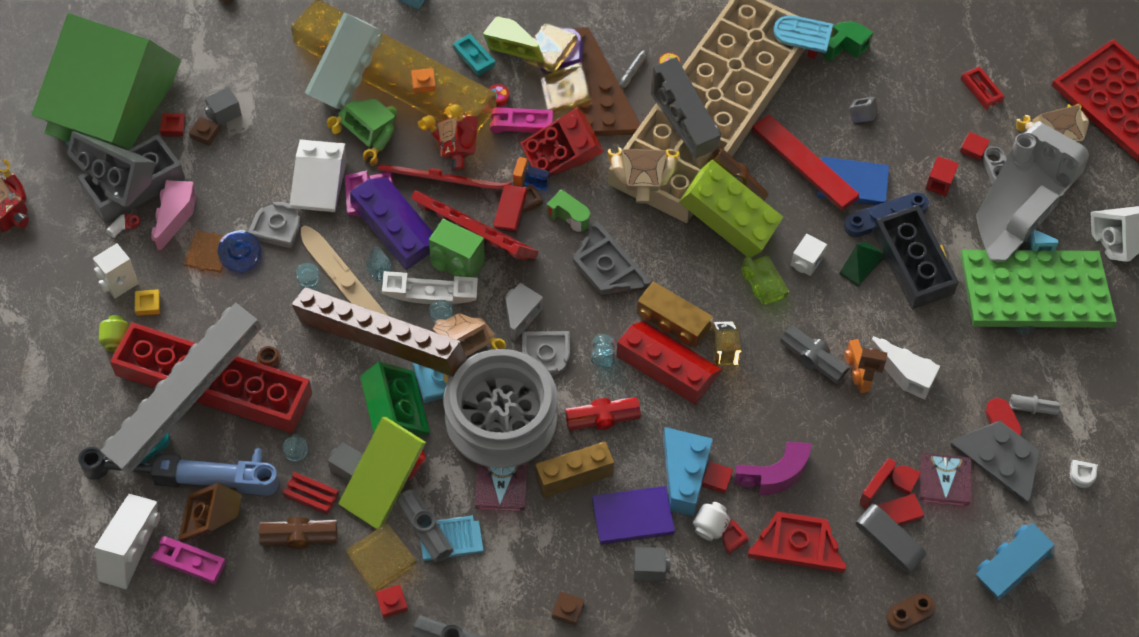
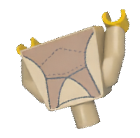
[1016,104,1089,143]
[608,148,679,203]

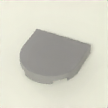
[247,202,301,249]
[522,331,570,376]

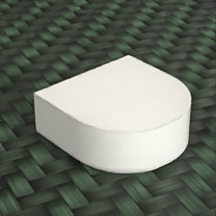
[1070,460,1098,488]

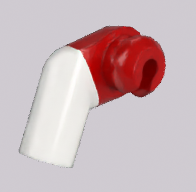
[106,214,141,238]

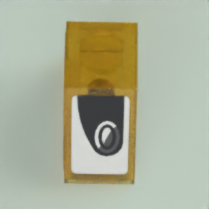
[711,321,741,365]

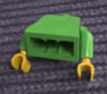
[327,99,397,166]

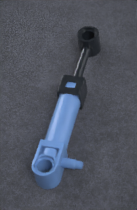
[78,447,279,496]

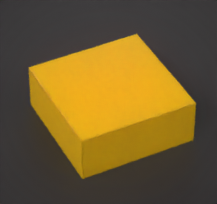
[135,289,160,316]

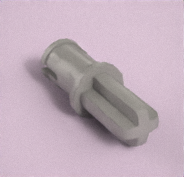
[1009,394,1060,415]

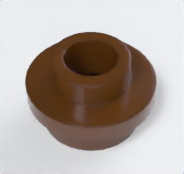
[257,346,281,368]

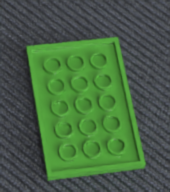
[960,250,1117,328]

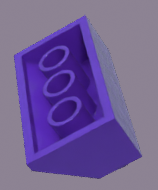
[350,178,433,270]

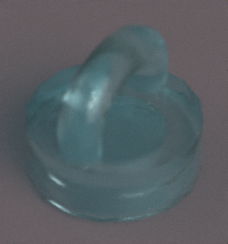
[429,299,453,322]
[283,433,308,461]

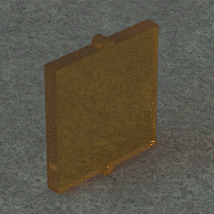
[183,231,233,273]

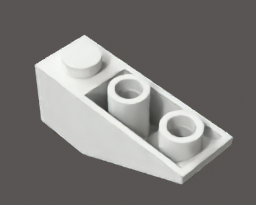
[869,336,940,400]

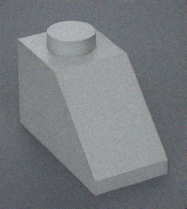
[505,283,543,342]

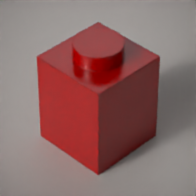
[925,156,959,197]

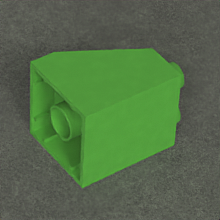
[31,13,181,150]

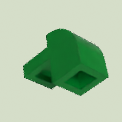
[824,21,873,62]

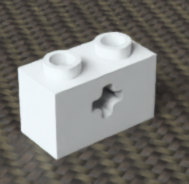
[93,244,139,299]

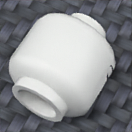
[693,502,730,541]

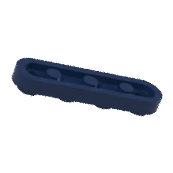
[844,192,929,237]

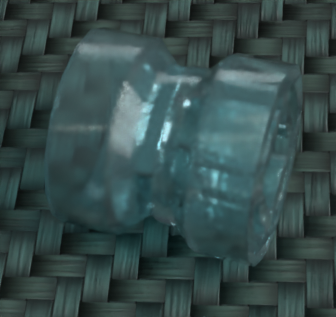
[591,334,616,367]

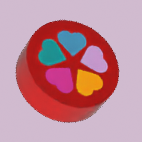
[487,84,509,106]

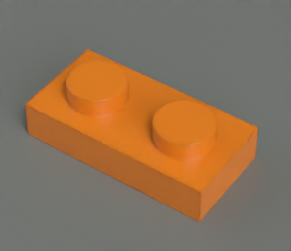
[844,339,873,393]

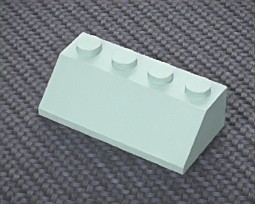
[305,12,384,110]

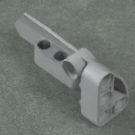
[976,122,1089,262]

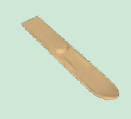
[301,225,388,316]

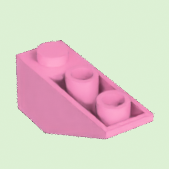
[151,180,197,250]

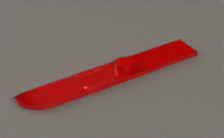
[377,164,512,189]

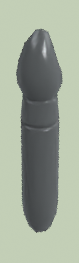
[620,50,647,88]

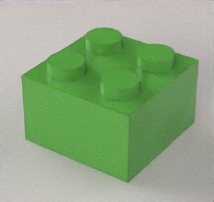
[429,219,485,278]

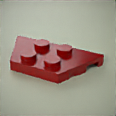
[747,512,846,573]

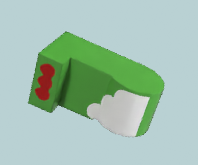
[547,190,590,232]

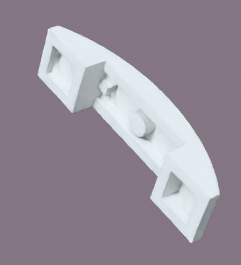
[382,271,478,305]

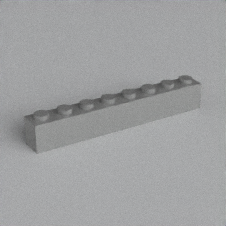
[101,302,262,476]

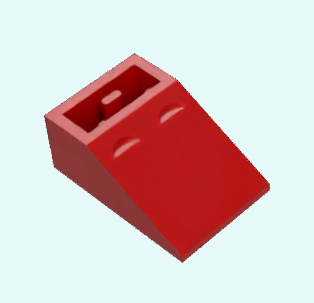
[520,108,604,181]

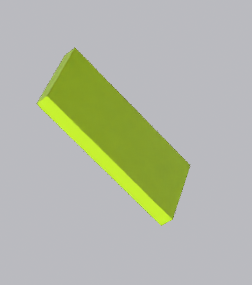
[338,417,426,530]

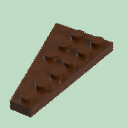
[570,27,640,136]

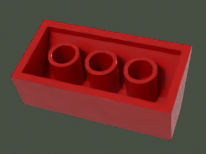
[616,321,722,405]

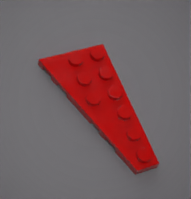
[411,190,539,261]

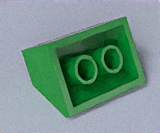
[360,362,430,437]

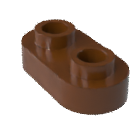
[886,593,935,632]

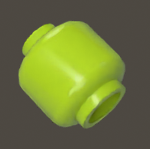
[99,315,130,352]

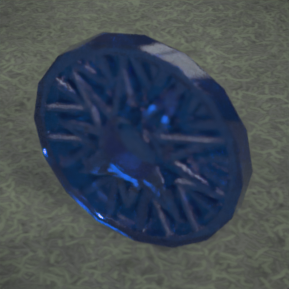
[217,230,261,272]

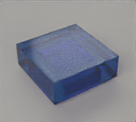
[525,166,550,191]

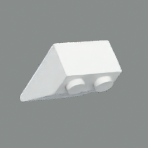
[290,140,347,212]

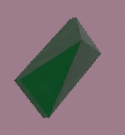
[840,242,885,287]

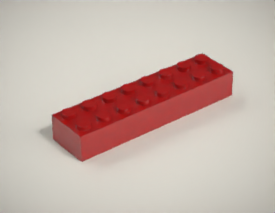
[110,322,312,434]

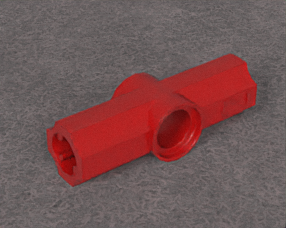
[565,397,641,431]

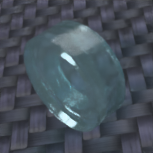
[295,263,320,287]

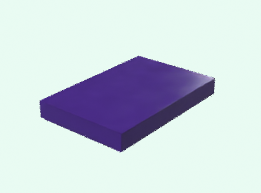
[592,486,675,545]

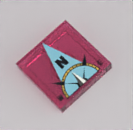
[919,453,971,506]
[475,462,527,511]

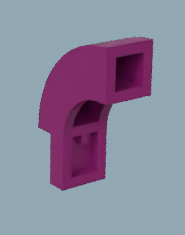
[734,442,811,495]

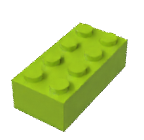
[679,160,783,259]

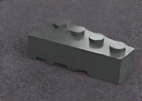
[651,57,721,159]

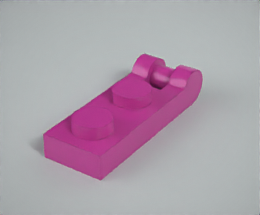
[490,108,553,133]
[150,536,226,585]

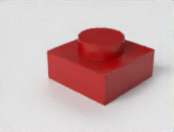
[375,584,408,619]

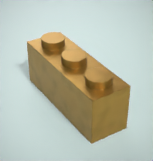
[637,281,713,348]
[535,441,614,498]

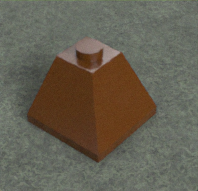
[178,483,242,542]

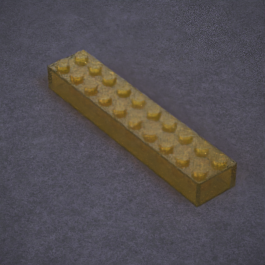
[291,0,496,132]

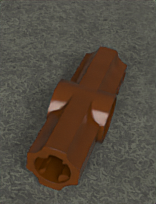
[707,148,768,201]
[259,516,337,549]

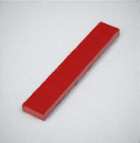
[752,114,859,211]

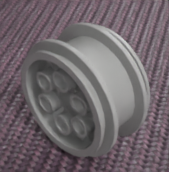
[444,349,558,468]

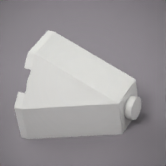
[1091,206,1139,262]

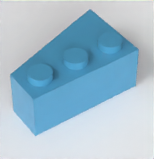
[663,427,713,517]
[976,523,1055,601]

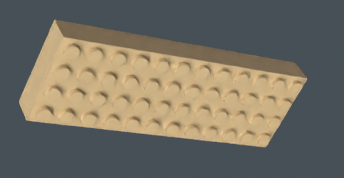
[608,0,805,223]

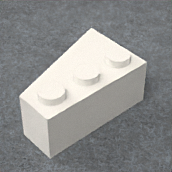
[95,494,160,589]

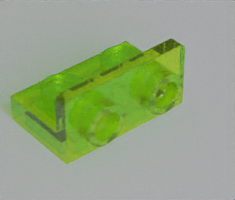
[742,255,789,305]

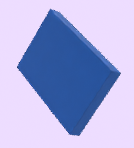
[817,157,889,205]

